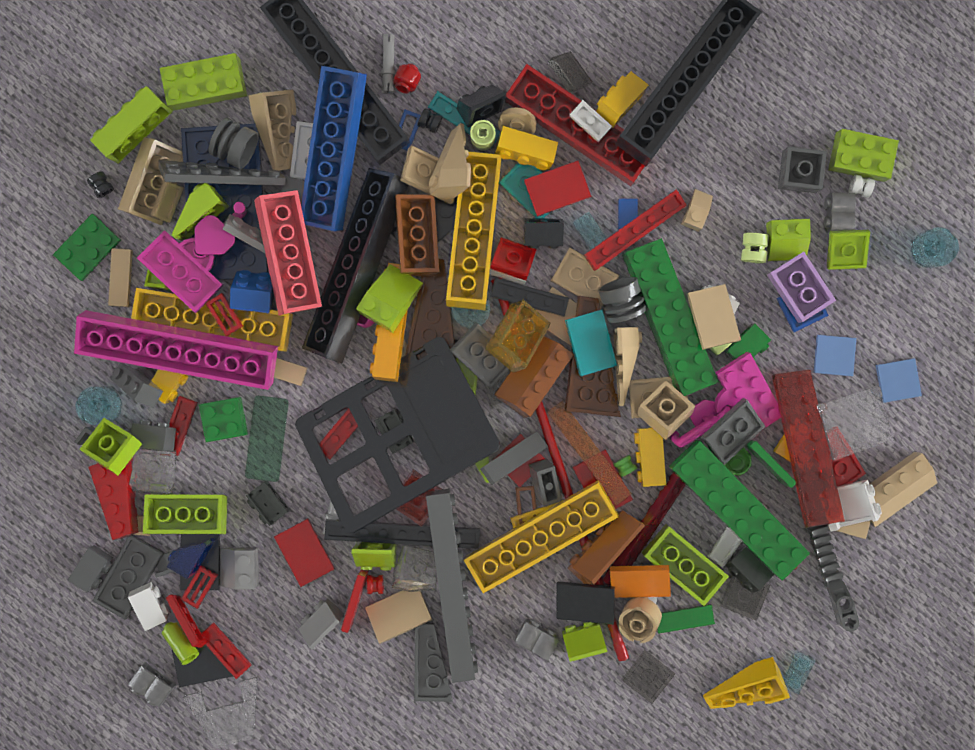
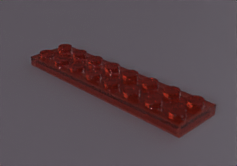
[772,370,845,528]

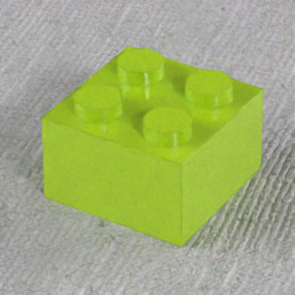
[79,418,142,476]

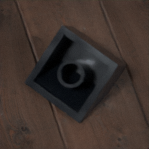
[456,85,506,128]

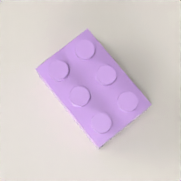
[767,252,836,323]

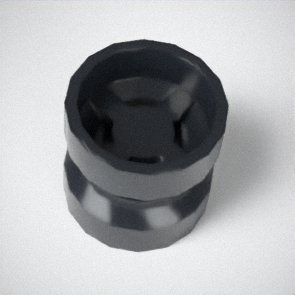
[418,108,443,134]
[87,171,114,198]

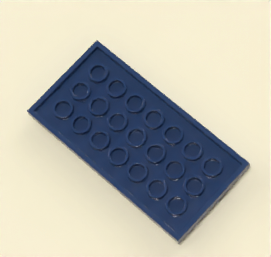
[181,123,268,280]

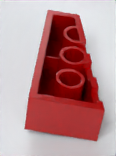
[88,458,139,540]

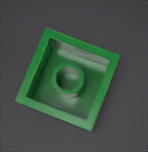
[199,397,248,443]

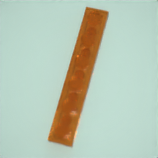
[547,401,632,505]

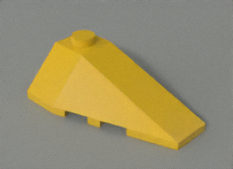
[703,657,790,709]

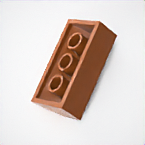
[395,194,439,276]
[494,334,574,418]
[568,510,645,584]

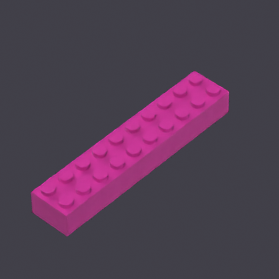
[74,310,278,390]

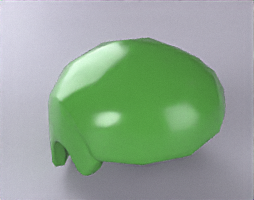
[724,447,751,476]

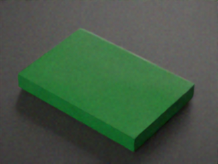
[745,440,796,488]

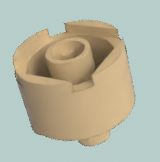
[619,597,662,643]

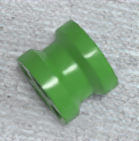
[613,455,637,477]

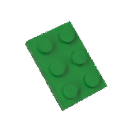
[53,213,121,281]

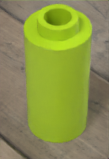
[161,622,199,665]

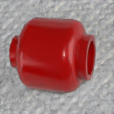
[393,64,421,94]

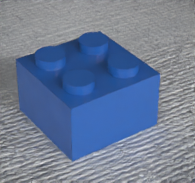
[230,270,274,313]

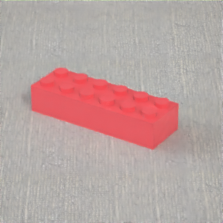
[254,190,322,315]

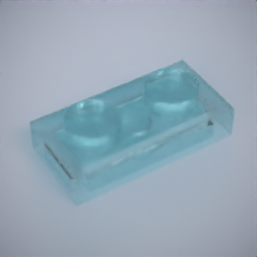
[573,212,607,250]
[783,651,816,695]

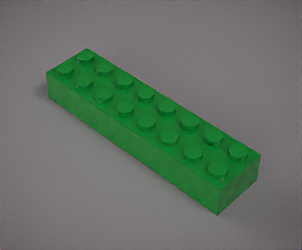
[622,238,719,396]
[668,440,810,581]

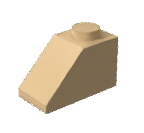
[681,189,713,232]

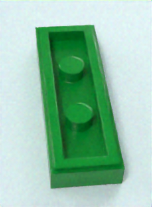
[657,604,715,634]

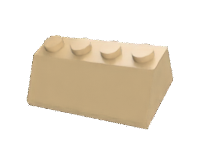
[118,137,183,225]
[869,452,937,527]

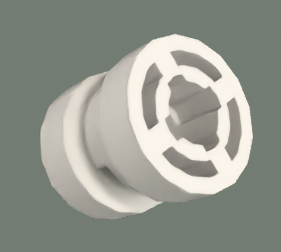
[849,174,875,198]

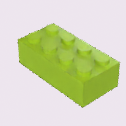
[160,53,247,111]
[90,86,173,164]
[143,495,228,534]
[642,524,729,606]

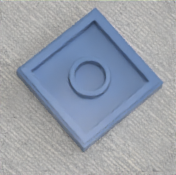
[813,335,857,376]
[876,358,922,403]

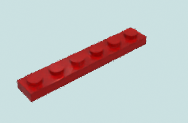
[584,189,687,271]

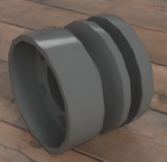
[209,117,259,170]
[598,277,647,323]

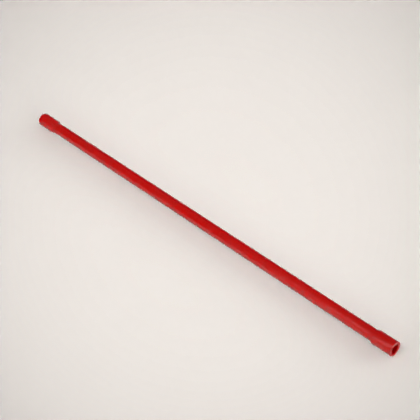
[491,277,629,661]

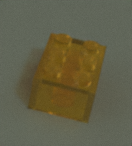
[485,299,551,373]

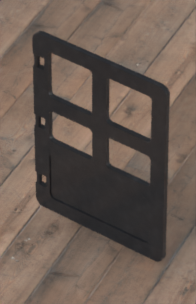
[295,337,500,533]

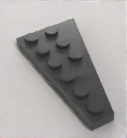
[158,159,286,185]

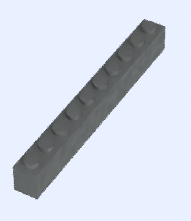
[426,488,478,683]

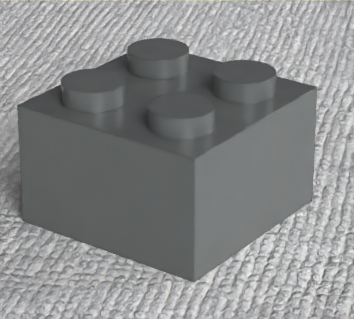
[778,147,827,193]

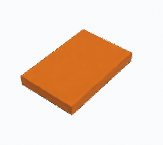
[610,565,671,598]

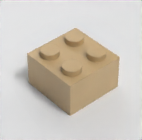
[637,381,695,440]

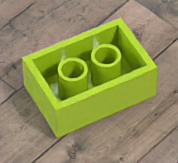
[828,129,899,182]

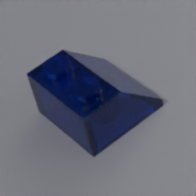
[167,538,216,579]

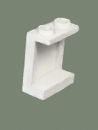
[818,479,882,532]

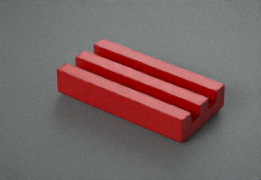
[205,293,244,337]
[181,565,218,609]

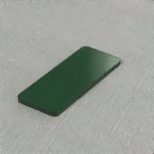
[245,395,289,482]

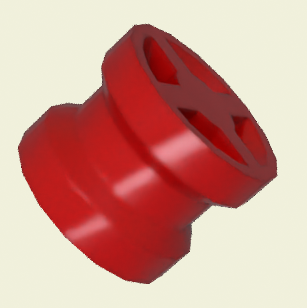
[367,575,384,594]

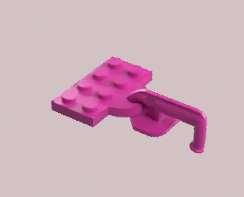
[137,202,247,313]
[669,351,784,448]

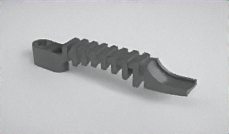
[797,479,859,632]

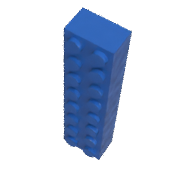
[301,66,367,231]

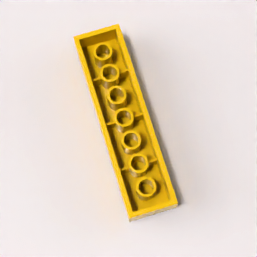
[446,152,501,310]
[131,288,293,352]
[464,480,618,593]

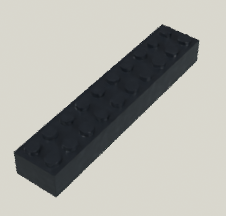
[260,0,410,165]
[615,0,762,167]
[302,168,409,364]

